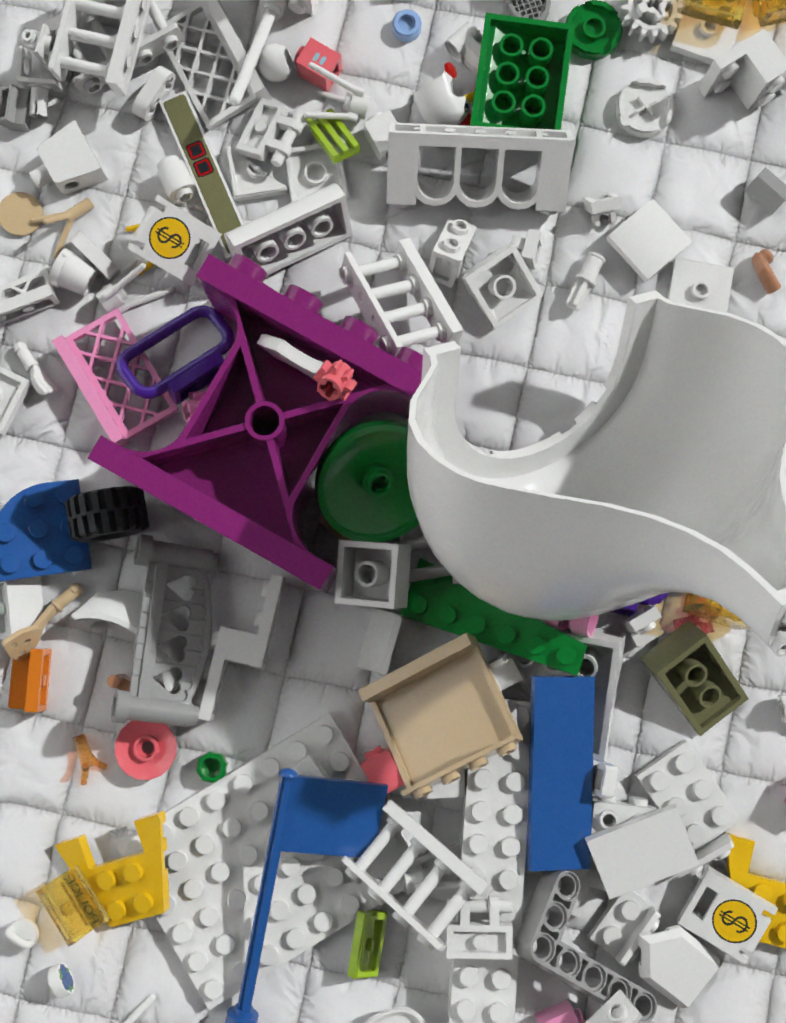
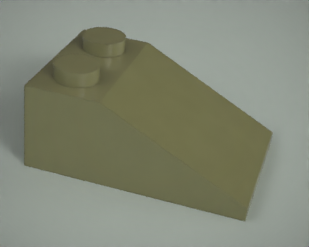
[640,620,749,736]

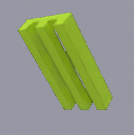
[306,108,360,164]
[347,909,388,979]

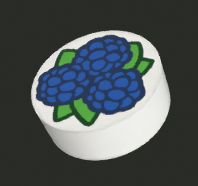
[47,963,75,999]

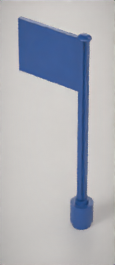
[225,768,388,1023]

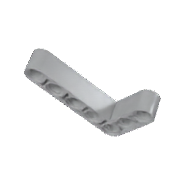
[514,870,657,1022]

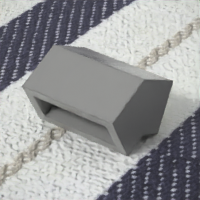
[0,84,31,132]
[744,167,786,215]

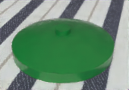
[315,420,419,542]

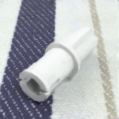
[565,252,606,311]

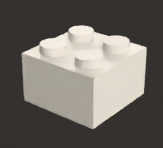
[335,540,411,609]

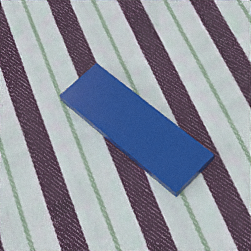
[526,676,595,871]

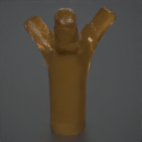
[73,734,107,785]

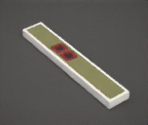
[159,90,244,261]

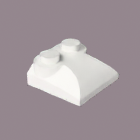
[462,244,544,329]

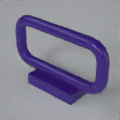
[116,305,234,405]

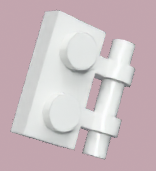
[235,98,305,167]
[446,896,513,960]

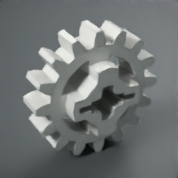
[618,0,684,44]

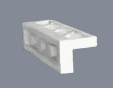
[0,268,61,326]

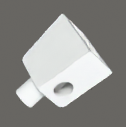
[29,120,108,194]

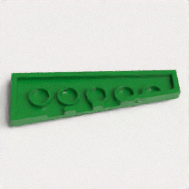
[400,558,587,676]

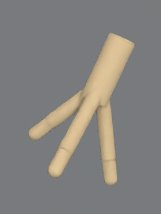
[31,197,94,259]

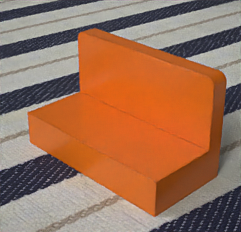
[8,648,52,713]

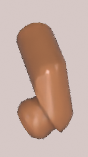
[751,249,781,294]

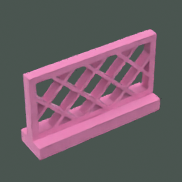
[52,308,180,447]

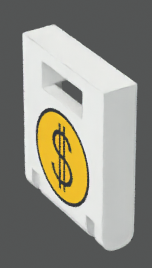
[127,194,222,286]
[677,866,778,964]

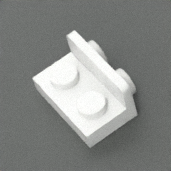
[588,891,661,967]

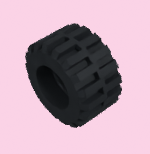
[65,486,150,543]

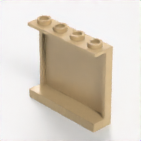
[358,633,524,799]

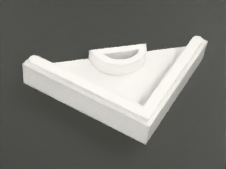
[225,146,288,202]

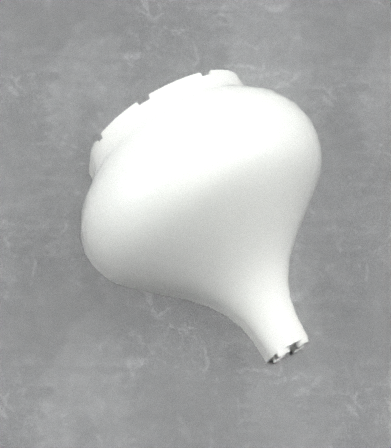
[407,290,786,657]

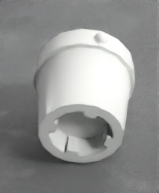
[49,248,98,296]

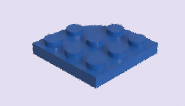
[0,479,92,582]

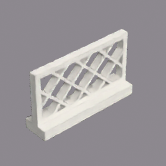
[155,0,272,131]

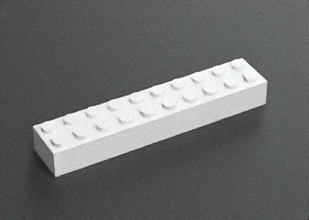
[447,698,531,1023]

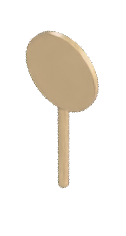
[0,192,43,236]

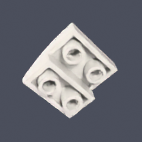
[606,199,692,283]

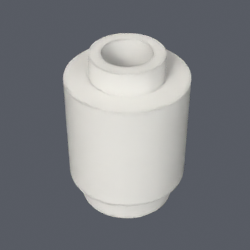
[157,155,197,203]

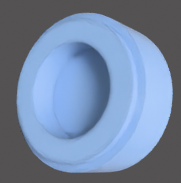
[392,9,422,42]

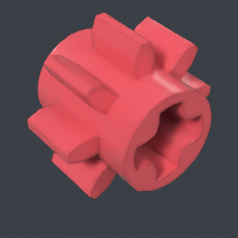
[313,360,357,401]

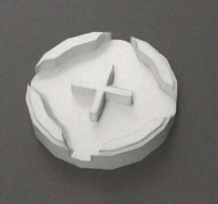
[615,78,675,138]

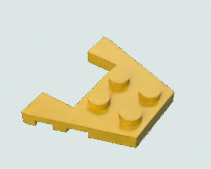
[55,810,170,928]
[724,832,786,949]

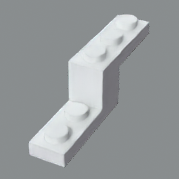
[195,574,286,721]

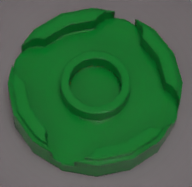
[565,0,623,60]

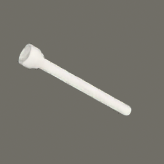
[229,0,286,106]

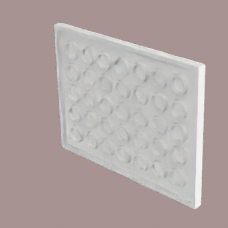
[115,712,409,1010]

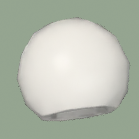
[257,43,293,82]

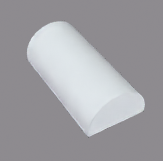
[224,183,353,275]

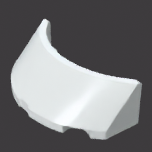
[71,590,186,693]

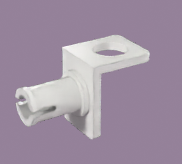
[16,46,64,119]

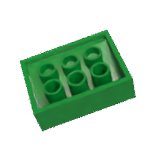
[470,13,575,130]

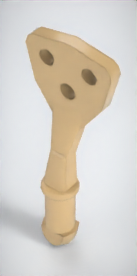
[1,583,83,662]

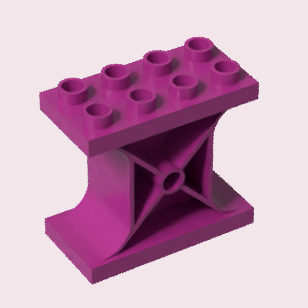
[88,253,423,593]

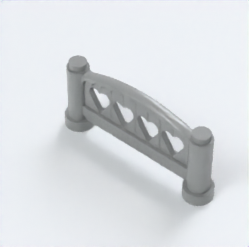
[110,534,219,727]

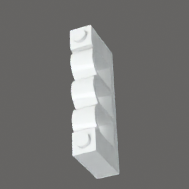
[386,122,575,215]

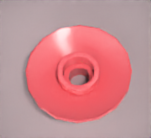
[115,721,177,780]

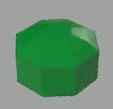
[196,751,228,783]

